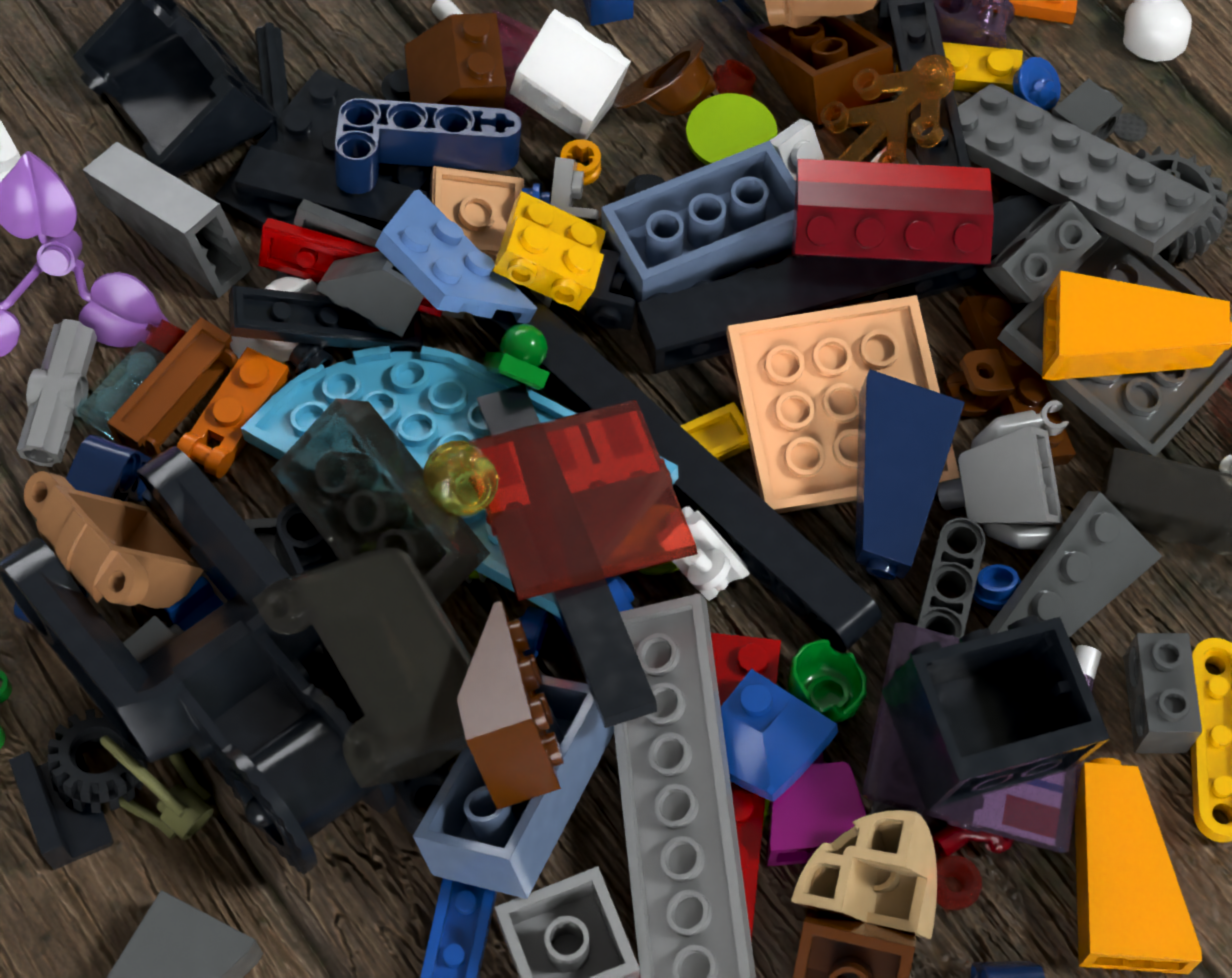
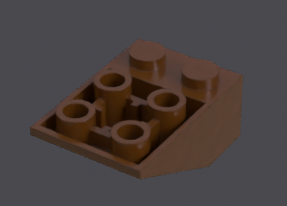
[457,601,564,810]

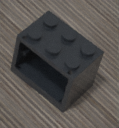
[882,615,1110,811]

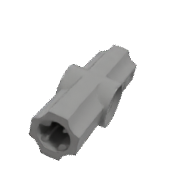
[16,319,97,467]

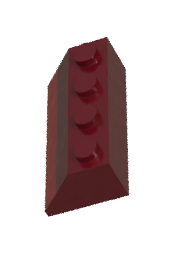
[792,159,994,265]

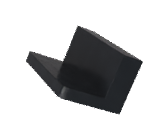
[9,751,114,870]

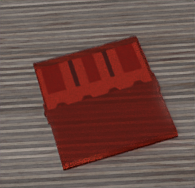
[465,399,698,601]

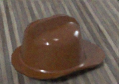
[613,39,716,116]

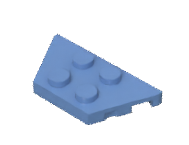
[375,190,537,324]

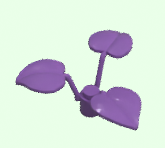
[0,151,170,357]

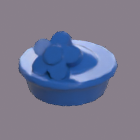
[1013,57,1061,111]

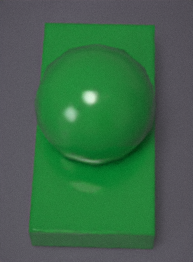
[482,324,550,390]

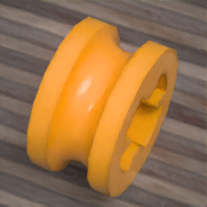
[560,139,601,186]

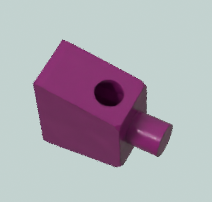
[766,752,867,866]

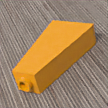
[1042,270,1232,381]
[1074,758,1202,974]

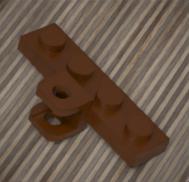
[943,294,1076,466]

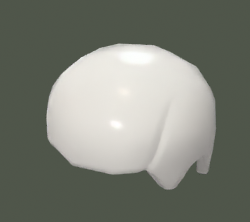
[1123,0,1192,62]

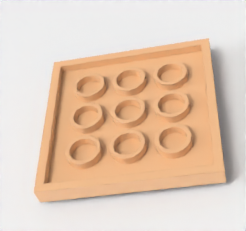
[726,295,960,514]

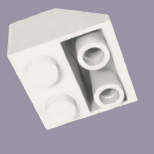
[509,9,631,140]

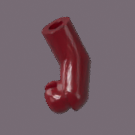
[931,812,1014,859]

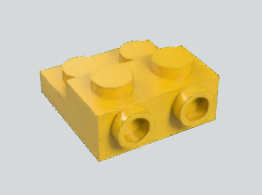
[492,191,606,311]

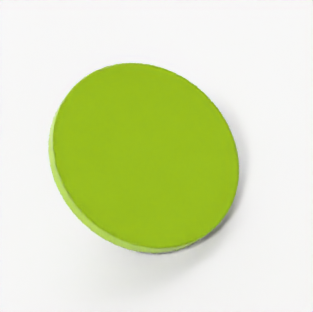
[686,93,777,165]

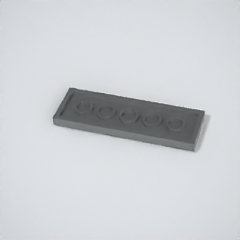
[957,83,1214,258]

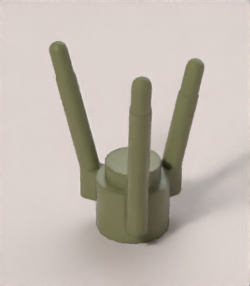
[100,735,214,841]

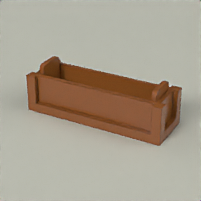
[107,317,238,459]

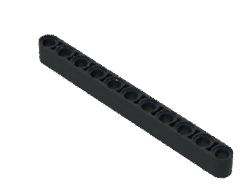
[472,279,882,653]

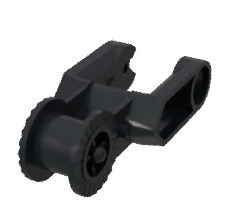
[0,446,397,875]

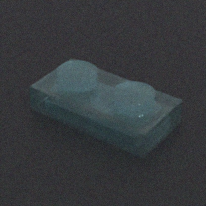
[78,341,166,440]

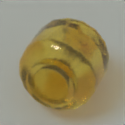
[423,440,498,516]

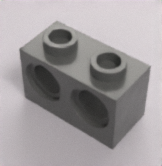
[982,201,1101,305]
[1123,633,1202,753]

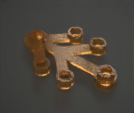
[820,55,955,164]

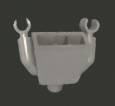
[938,400,1069,550]

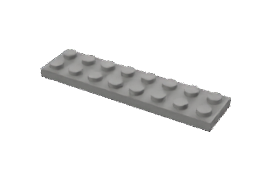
[614,593,756,978]

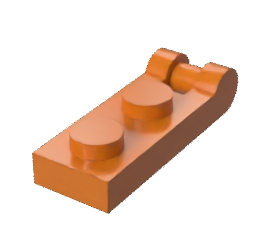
[176,347,291,479]

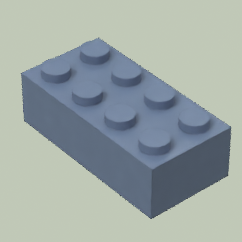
[601,140,796,303]
[413,675,614,899]

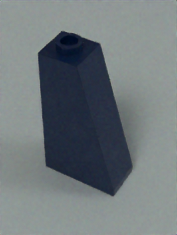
[855,369,965,580]

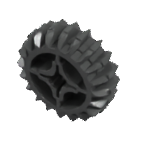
[1135,146,1228,264]

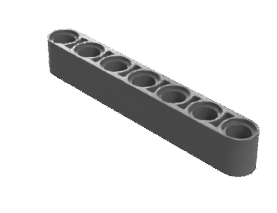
[869,518,985,816]

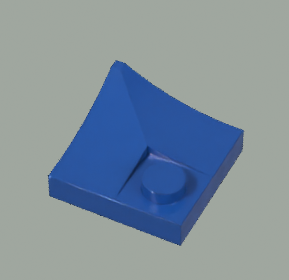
[721,669,838,802]

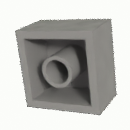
[494,866,640,978]

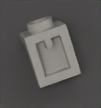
[550,157,599,222]

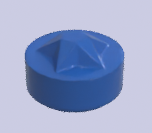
[519,606,550,658]

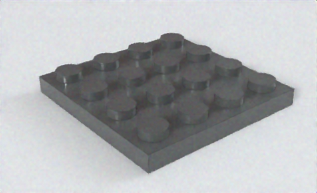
[997,231,1232,465]

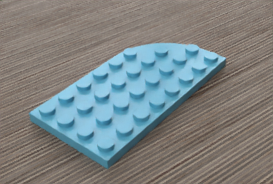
[241,345,679,618]

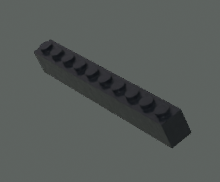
[637,193,1100,374]

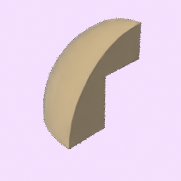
[791,810,937,940]

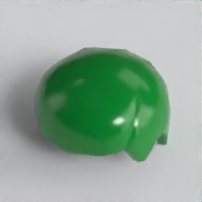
[788,639,867,722]

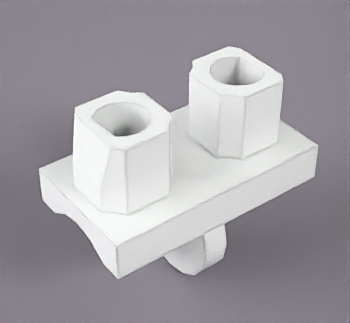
[656,506,750,601]

